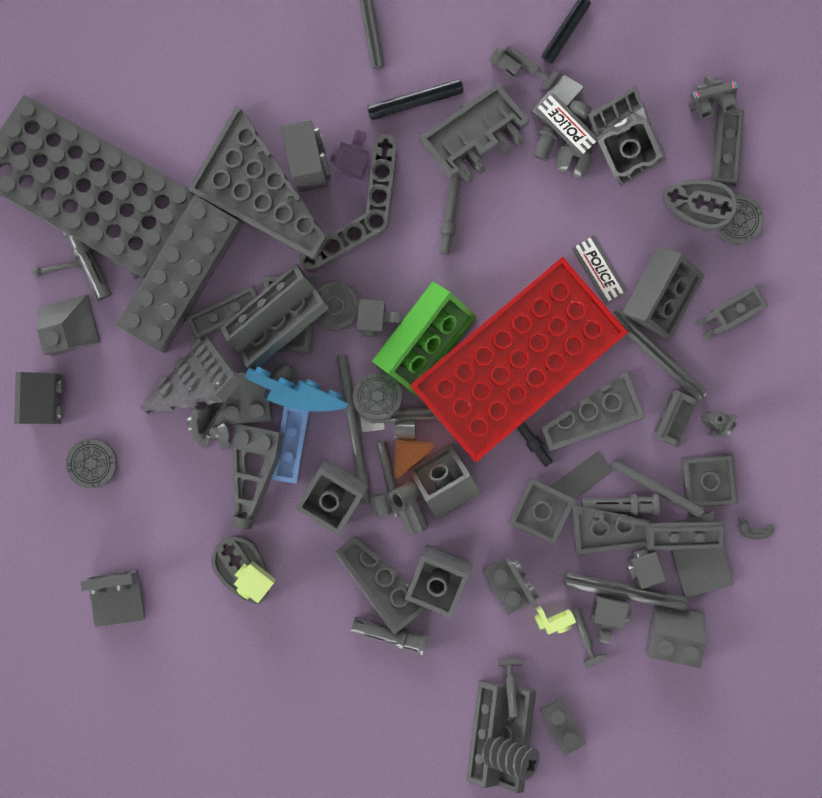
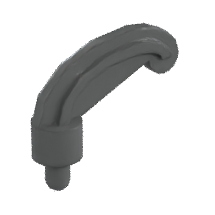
[738,516,774,540]

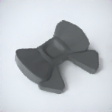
[197,422,231,451]

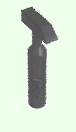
[504,45,559,92]
[571,608,607,667]
[498,658,523,719]

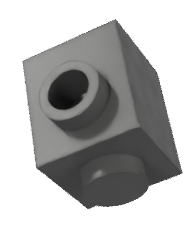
[626,547,666,589]

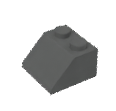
[14,372,65,424]
[408,444,480,518]
[405,545,473,618]
[645,605,706,668]

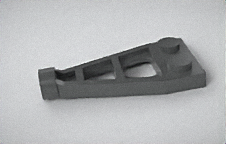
[232,423,284,529]

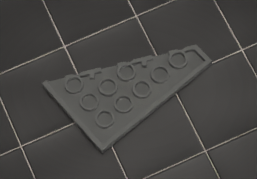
[188,106,328,261]
[140,336,242,414]

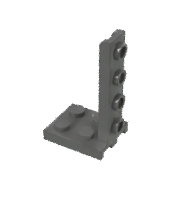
[187,372,272,440]

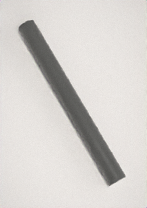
[611,459,705,518]

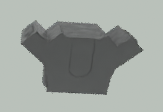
[589,86,666,186]

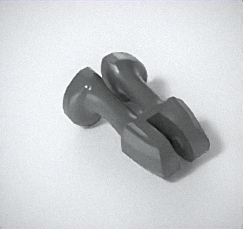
[557,101,597,180]

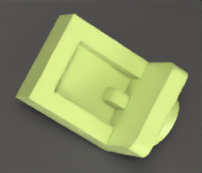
[534,606,576,635]

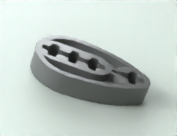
[663,180,737,231]
[212,536,269,604]

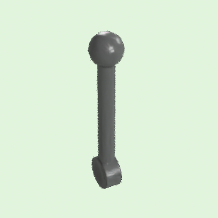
[32,258,82,277]

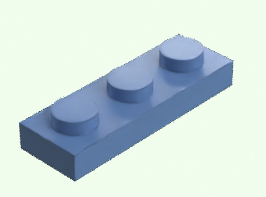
[272,406,310,484]

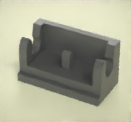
[651,390,698,447]

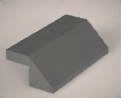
[220,264,329,370]
[466,681,536,793]

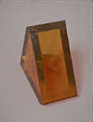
[393,439,435,479]

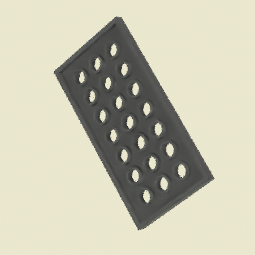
[0,95,195,278]

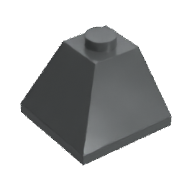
[37,295,101,356]

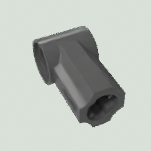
[387,481,428,535]

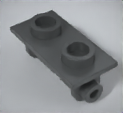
[701,411,738,437]

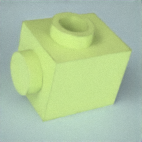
[234,561,276,603]

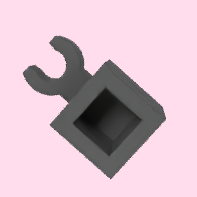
[357,299,402,337]
[590,594,631,644]

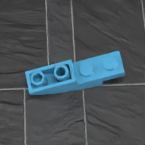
[245,366,348,411]

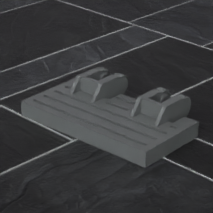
[419,83,529,183]

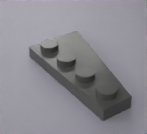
[541,371,645,452]
[334,537,427,634]

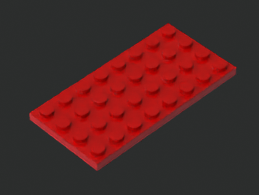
[410,256,628,463]

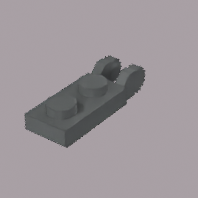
[695,285,768,340]

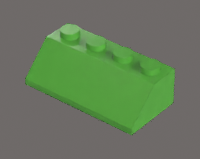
[372,281,477,396]

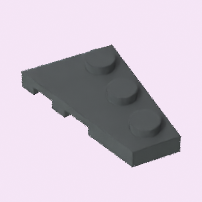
[572,505,650,555]

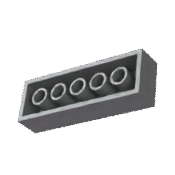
[116,195,242,353]

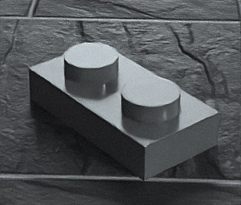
[540,698,587,756]

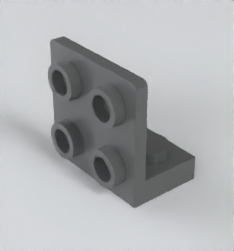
[482,556,539,615]
[80,570,145,627]

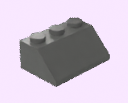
[623,247,704,341]

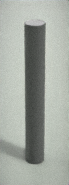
[376,442,400,517]

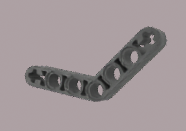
[299,134,397,273]

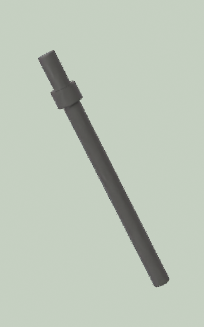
[439,105,464,255]
[337,355,370,504]

